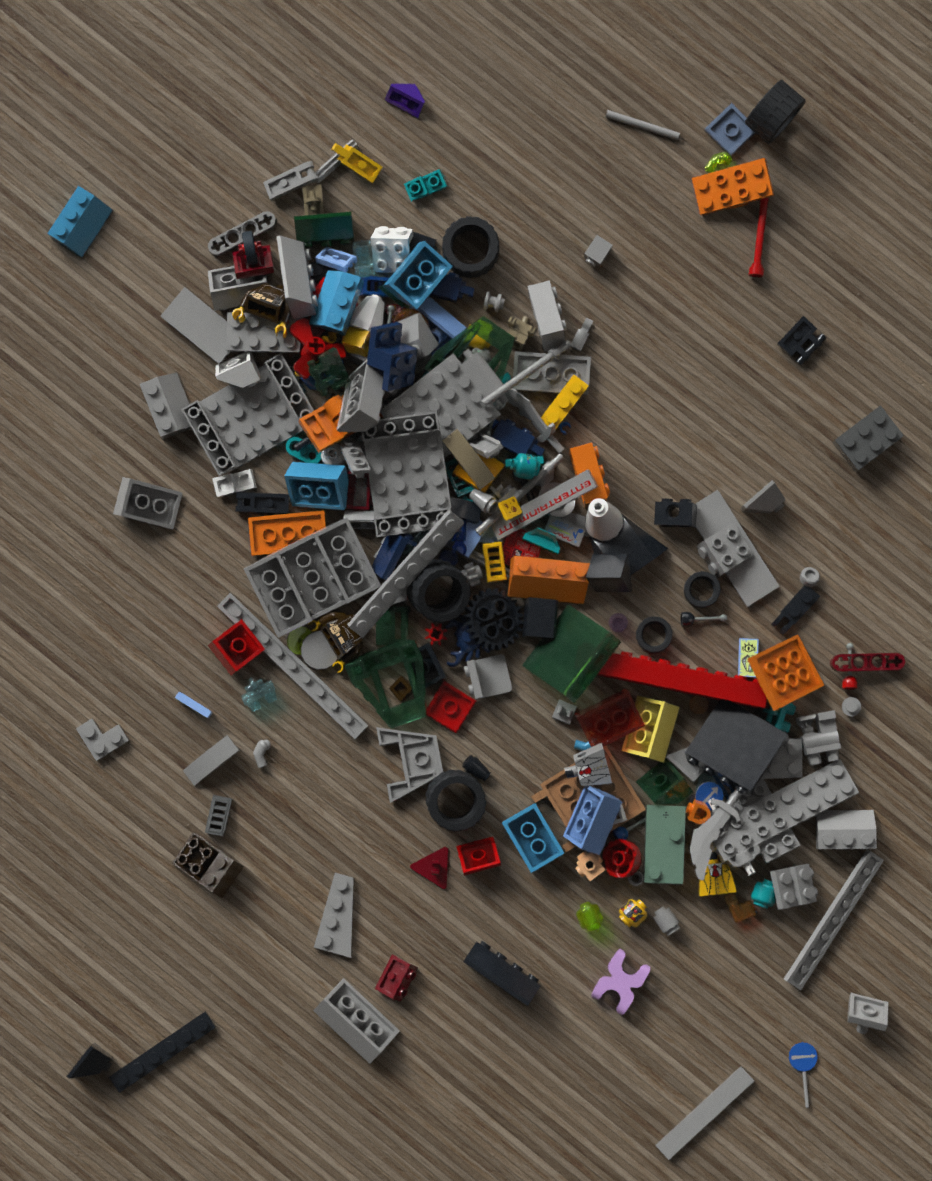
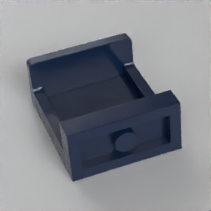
[372,533,418,580]

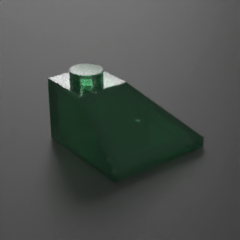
[636,758,693,805]

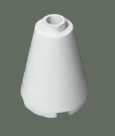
[585,499,623,541]

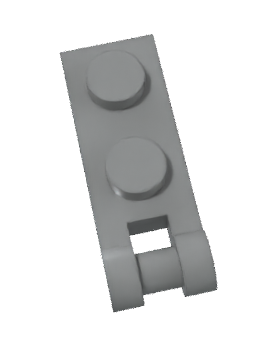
[263,161,319,201]

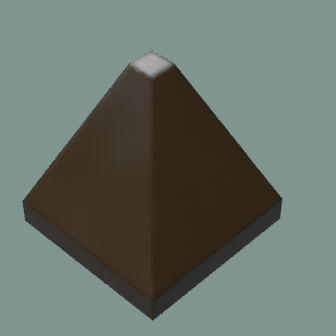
[389,676,418,703]

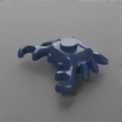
[445,614,490,667]

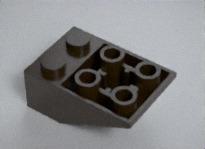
[172,832,244,898]

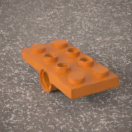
[692,158,775,215]
[298,395,383,453]

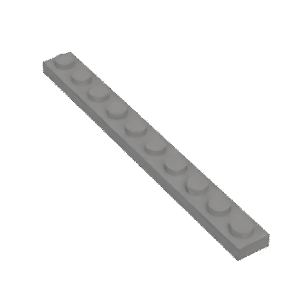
[217,593,368,739]

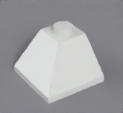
[215,352,260,388]

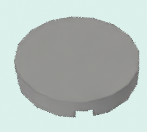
[301,631,337,669]

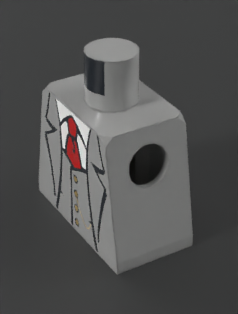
[564,743,612,786]

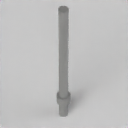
[480,340,571,407]
[475,453,565,535]

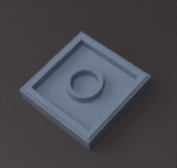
[704,103,755,157]

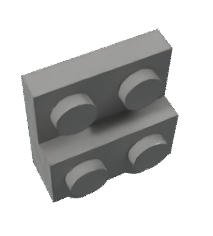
[770,863,818,910]

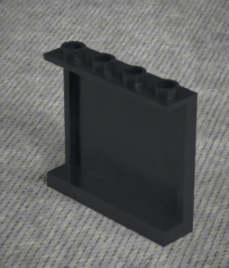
[685,699,789,797]

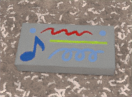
[544,516,586,547]

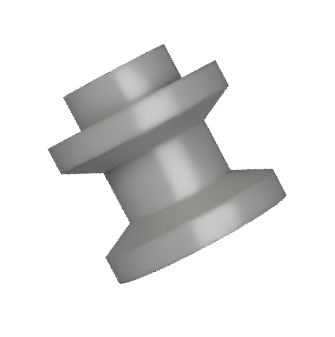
[483,291,505,313]

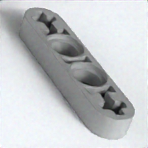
[208,211,276,256]

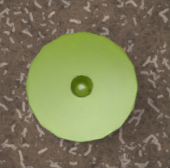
[287,626,311,655]

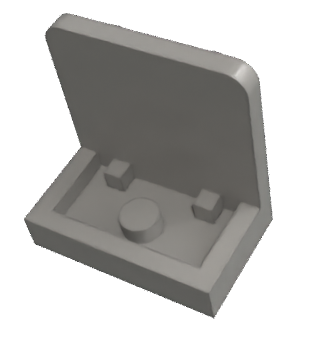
[696,524,753,578]
[464,654,512,700]

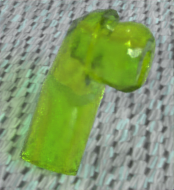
[704,152,732,173]

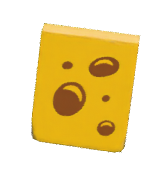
[497,496,522,521]

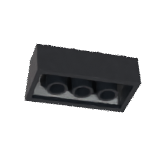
[463,941,541,1006]

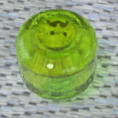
[576,901,604,932]

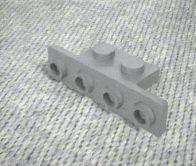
[338,434,371,478]

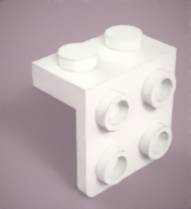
[371,226,413,273]

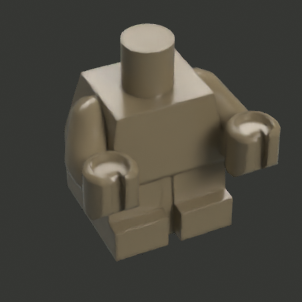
[505,316,537,351]

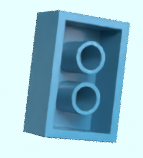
[502,803,564,873]

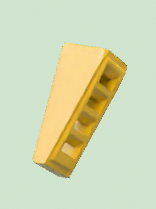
[482,541,507,582]

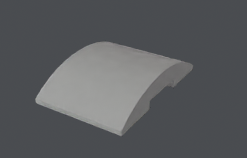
[244,518,381,638]

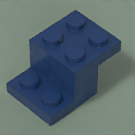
[367,322,418,392]

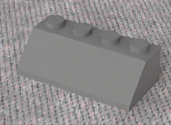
[277,236,318,320]
[337,359,385,432]
[313,978,400,1064]

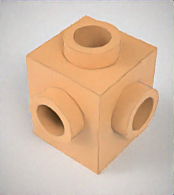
[575,851,605,881]

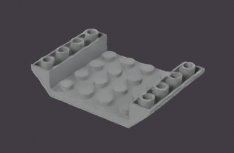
[181,353,314,476]
[361,411,452,537]

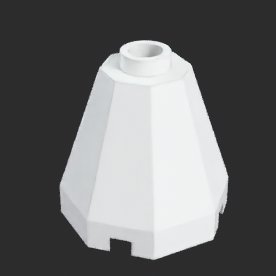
[348,294,385,333]

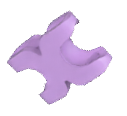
[591,949,650,1015]

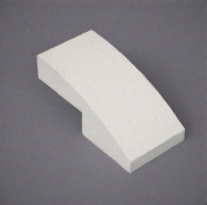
[213,469,257,497]

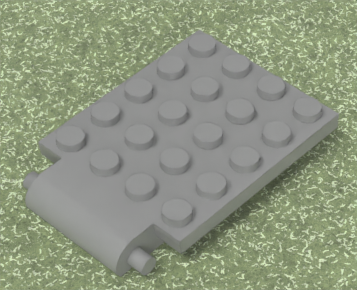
[380,349,509,458]

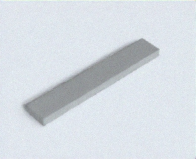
[656,1066,754,1160]

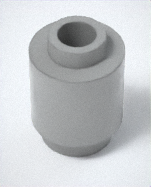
[653,906,680,936]

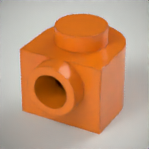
[685,799,711,824]

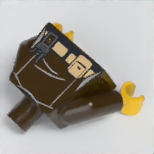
[232,283,291,339]
[308,612,366,673]

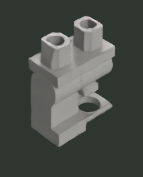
[796,710,841,765]

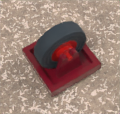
[232,231,274,279]

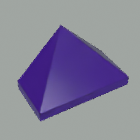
[385,84,425,118]

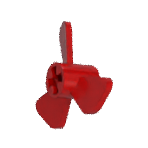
[289,318,346,379]

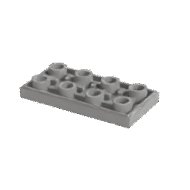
[161,287,230,365]

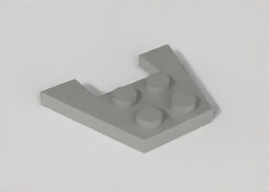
[376,727,443,803]

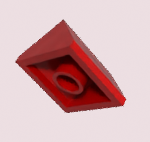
[456,836,501,875]

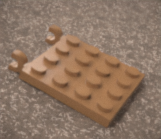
[531,744,646,853]

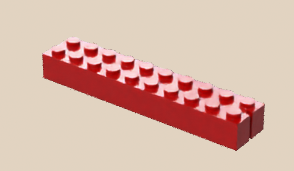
[574,643,767,709]

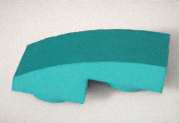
[404,169,448,201]

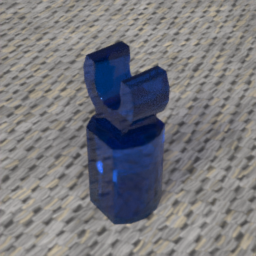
[452,521,467,555]

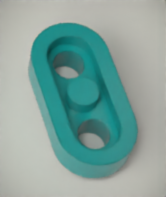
[286,437,321,464]

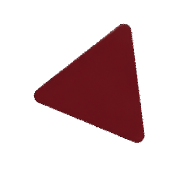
[410,847,448,889]

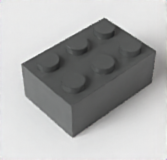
[833,405,904,472]

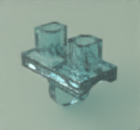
[241,678,277,712]

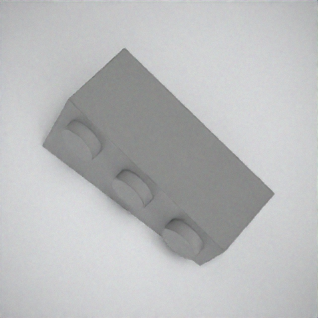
[527,280,567,352]

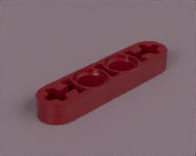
[830,653,905,672]

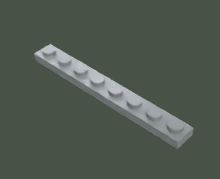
[347,510,464,638]
[784,849,884,990]

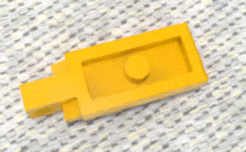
[331,143,383,183]

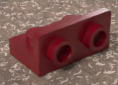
[375,954,418,1002]

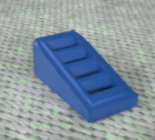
[360,275,396,298]

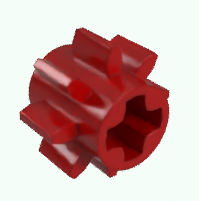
[425,623,448,646]

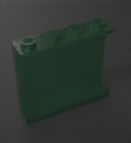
[522,604,621,704]

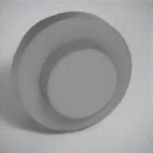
[842,697,861,716]

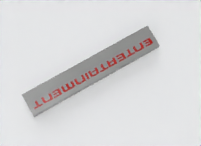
[491,470,598,540]

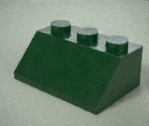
[294,212,355,248]

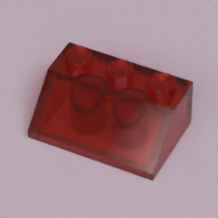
[574,689,645,747]

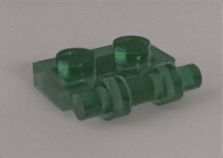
[307,347,351,396]

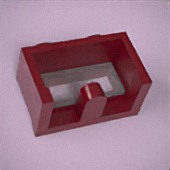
[346,470,373,511]

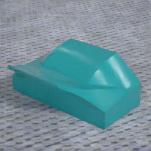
[522,528,560,555]

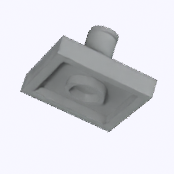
[847,993,889,1034]

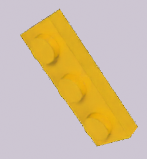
[541,374,589,429]

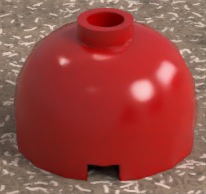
[603,839,642,878]

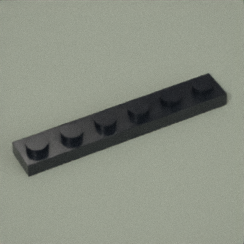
[109,1011,216,1093]

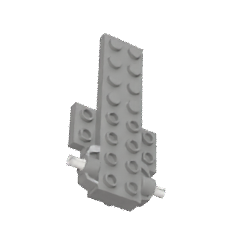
[707,759,859,876]

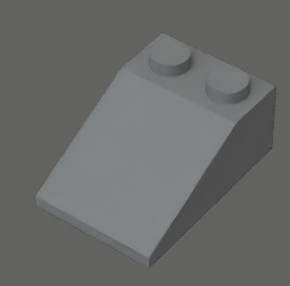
[113,477,183,529]

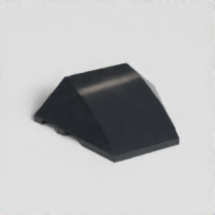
[589,514,668,575]

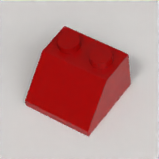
[208,619,265,676]

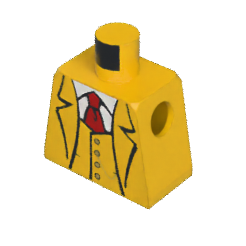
[698,851,736,896]

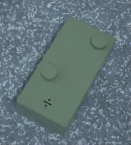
[643,805,686,884]

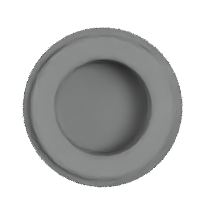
[800,567,820,587]

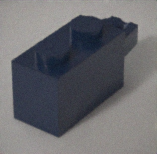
[429,272,475,303]
[492,419,545,456]

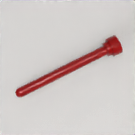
[748,197,768,278]

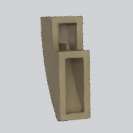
[442,429,495,490]

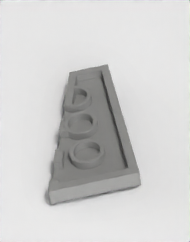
[314,873,354,958]

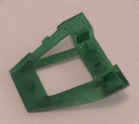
[424,316,515,381]
[344,640,427,729]

